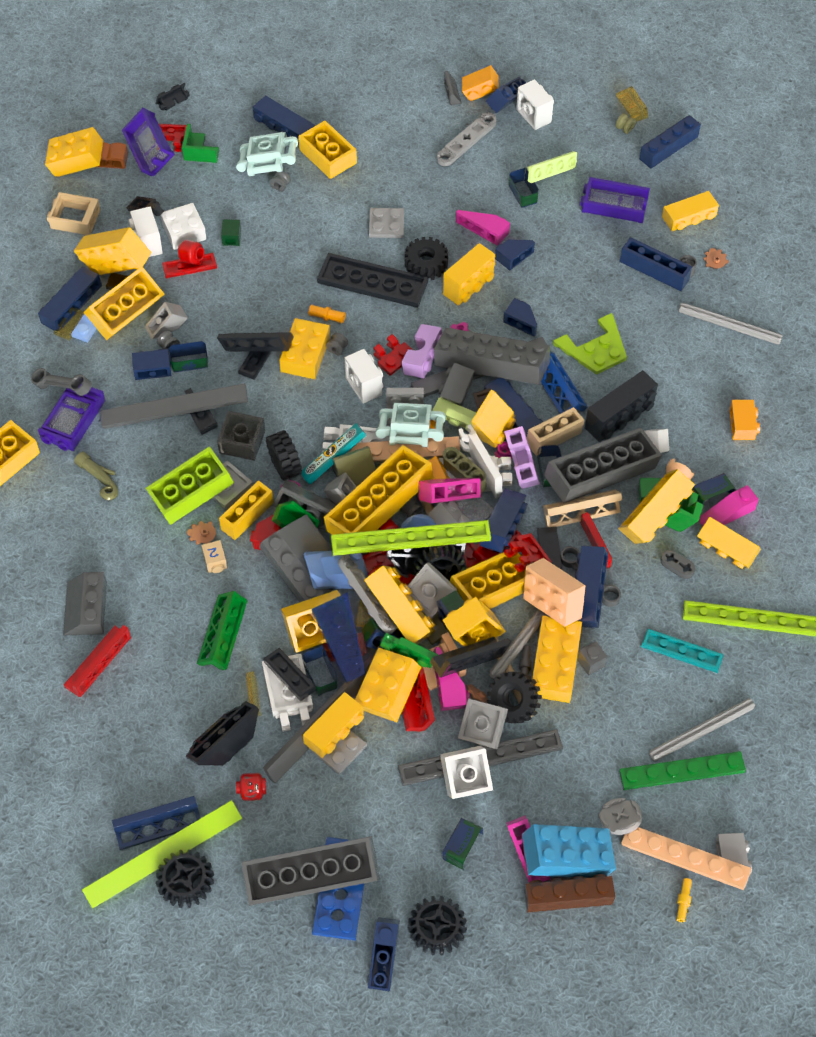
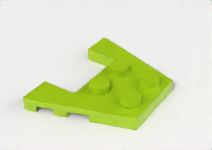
[553,313,627,375]

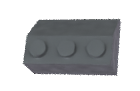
[273,480,337,530]
[63,572,107,635]

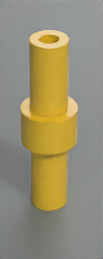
[676,878,692,922]

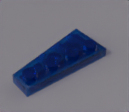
[311,592,366,683]

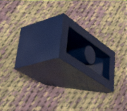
[495,240,535,271]
[503,298,537,337]

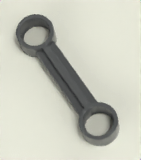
[31,368,92,396]
[561,546,621,607]

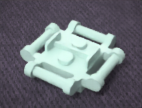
[236,132,298,176]
[376,403,446,447]

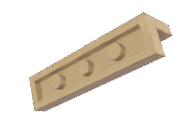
[543,489,622,527]

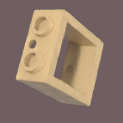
[47,192,101,235]

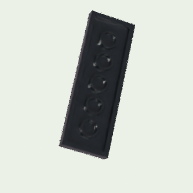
[317,253,428,308]

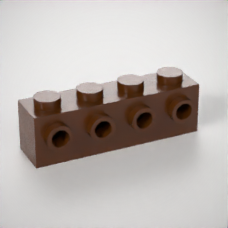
[524,874,615,913]

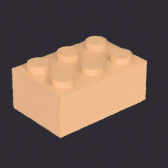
[523,558,585,627]

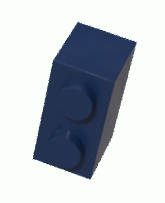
[132,349,172,380]

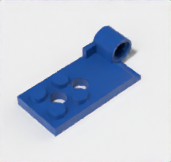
[312,837,364,940]

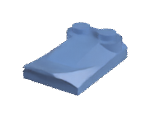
[303,551,368,589]

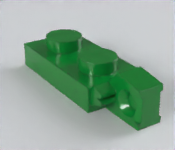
[380,633,438,669]

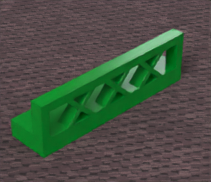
[197,591,248,670]

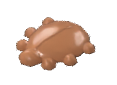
[703,248,729,269]
[186,521,216,545]
[467,684,488,703]

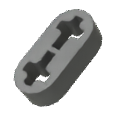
[661,550,695,579]

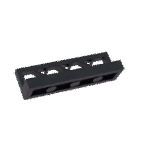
[217,332,294,352]
[430,637,511,678]

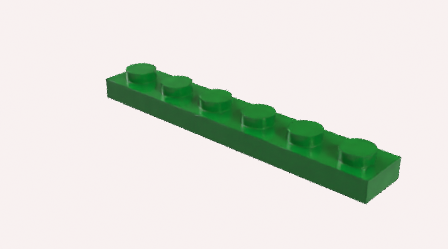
[619,751,746,790]

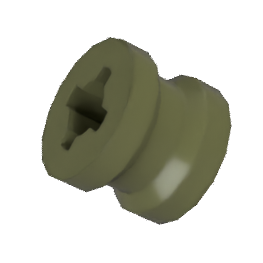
[615,113,636,134]

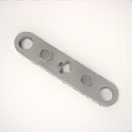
[437,112,497,166]
[338,555,397,634]

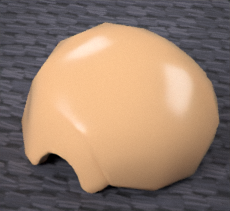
[666,458,694,480]

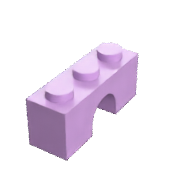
[401,324,442,378]
[504,426,540,489]

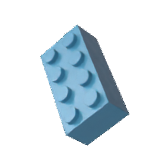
[522,824,616,878]

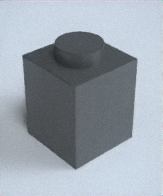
[578,641,607,676]

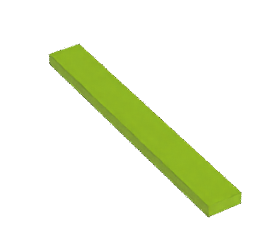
[331,520,491,556]
[683,600,816,636]
[82,800,242,909]

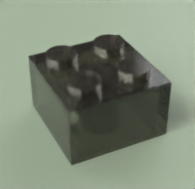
[217,411,265,461]

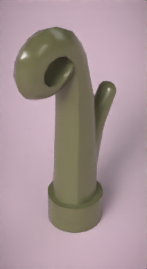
[74,451,119,500]

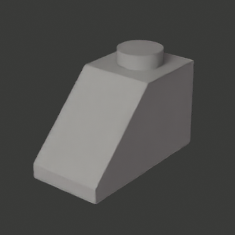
[145,302,188,339]
[324,472,357,505]

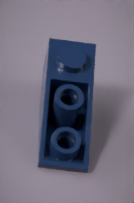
[486,76,526,113]
[368,917,400,991]

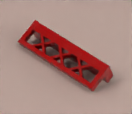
[64,625,131,697]
[402,666,435,731]

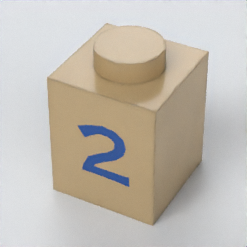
[202,540,227,573]

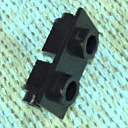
[155,83,190,110]

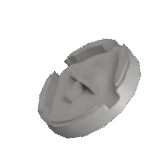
[599,798,642,835]

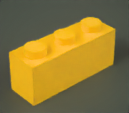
[662,191,719,231]
[219,481,274,540]
[697,517,761,569]
[303,692,364,758]

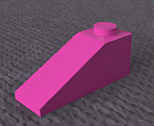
[456,210,510,246]
[419,478,481,503]
[699,485,759,527]
[433,647,470,711]
[506,815,550,882]

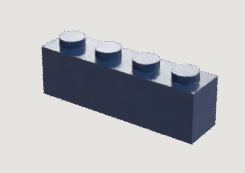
[253,95,316,145]
[639,115,701,169]
[620,237,692,291]
[38,266,102,333]
[484,378,543,436]
[480,488,528,553]
[574,546,608,628]

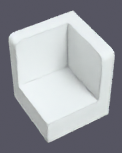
[644,429,669,453]

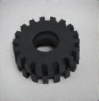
[405,237,448,280]
[266,430,302,481]
[487,672,542,723]

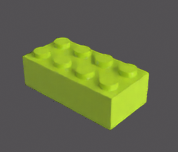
[145,446,234,525]

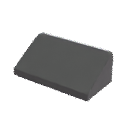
[444,71,462,105]

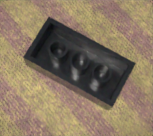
[585,370,658,442]

